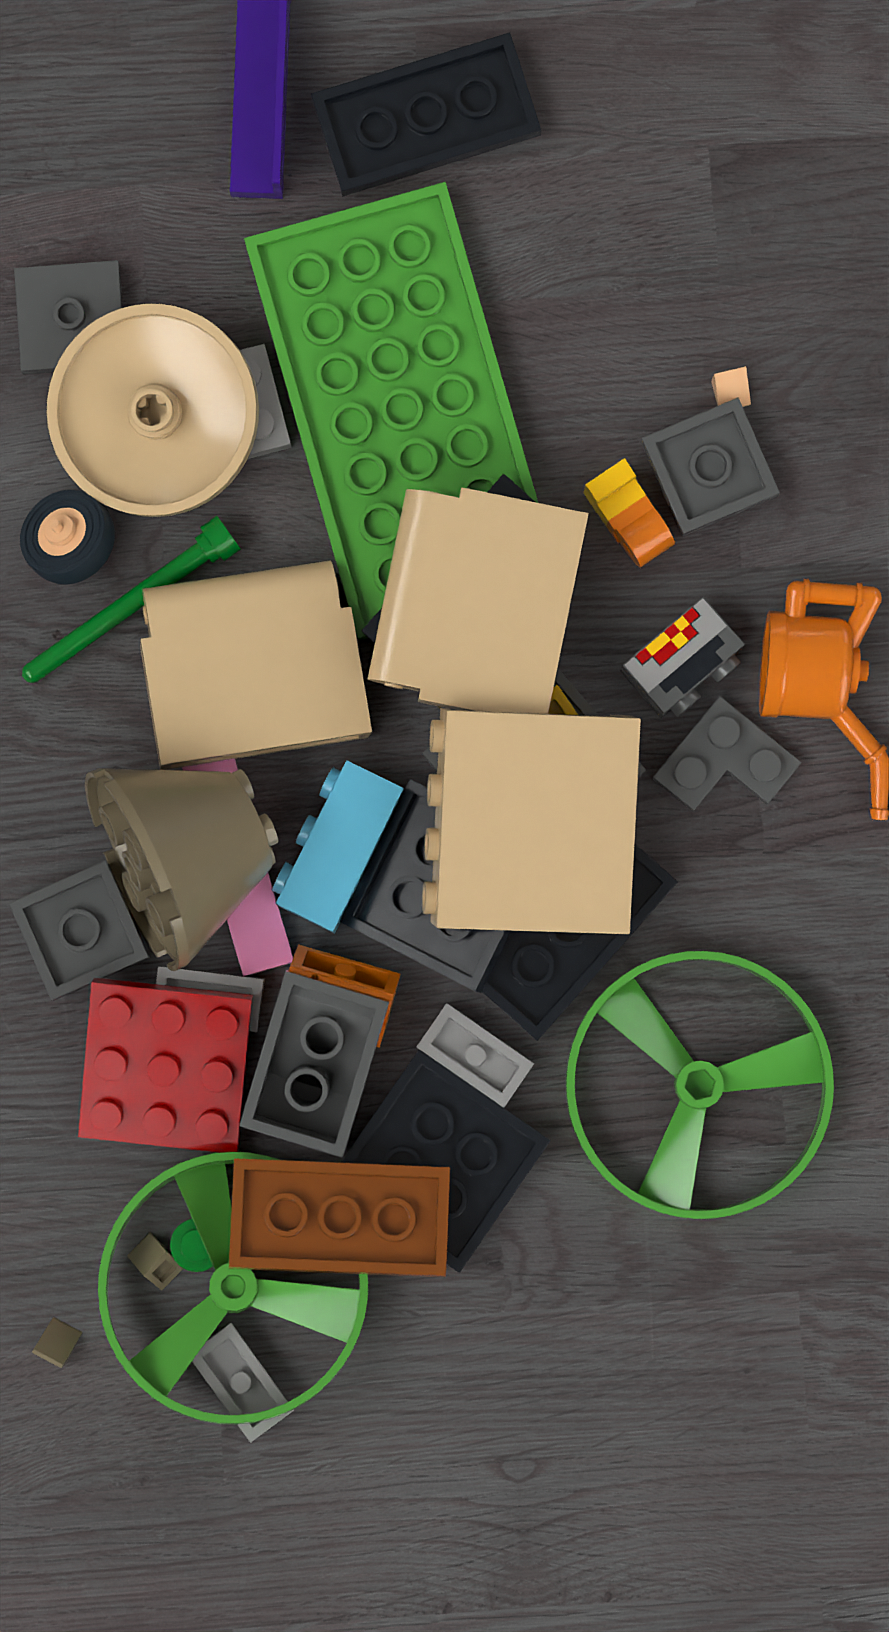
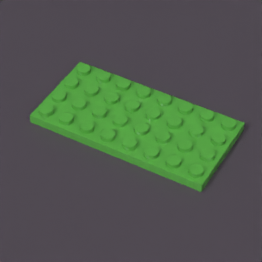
[244,182,538,641]

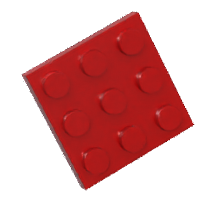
[78,978,253,1153]

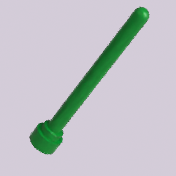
[22,515,241,683]

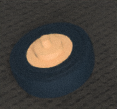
[20,490,115,585]

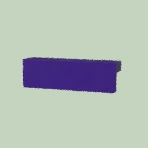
[230,0,291,199]

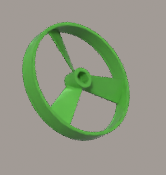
[565,951,834,1219]
[98,1152,368,1425]

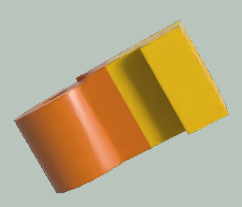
[583,458,675,568]

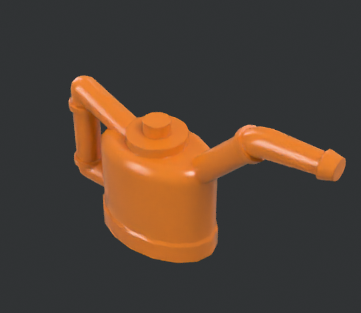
[759,579,889,820]

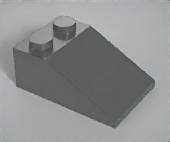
[239,971,389,1158]

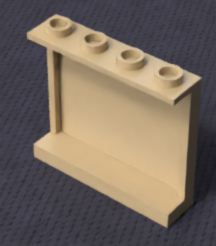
[422,708,641,934]

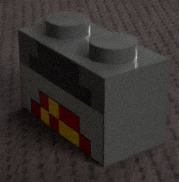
[620,597,745,718]

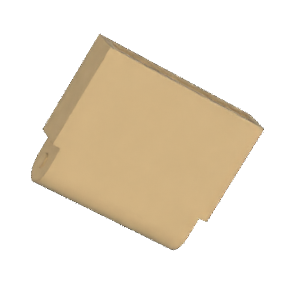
[368,487,589,714]
[140,560,372,770]

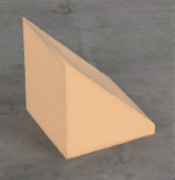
[711,366,751,407]

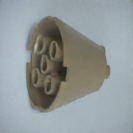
[85,768,278,971]

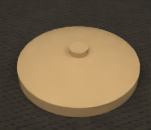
[47,304,259,517]

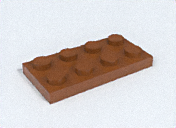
[229,1158,450,1277]

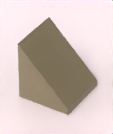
[127,1232,183,1290]
[32,1317,82,1368]

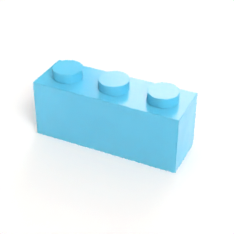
[272,760,404,934]

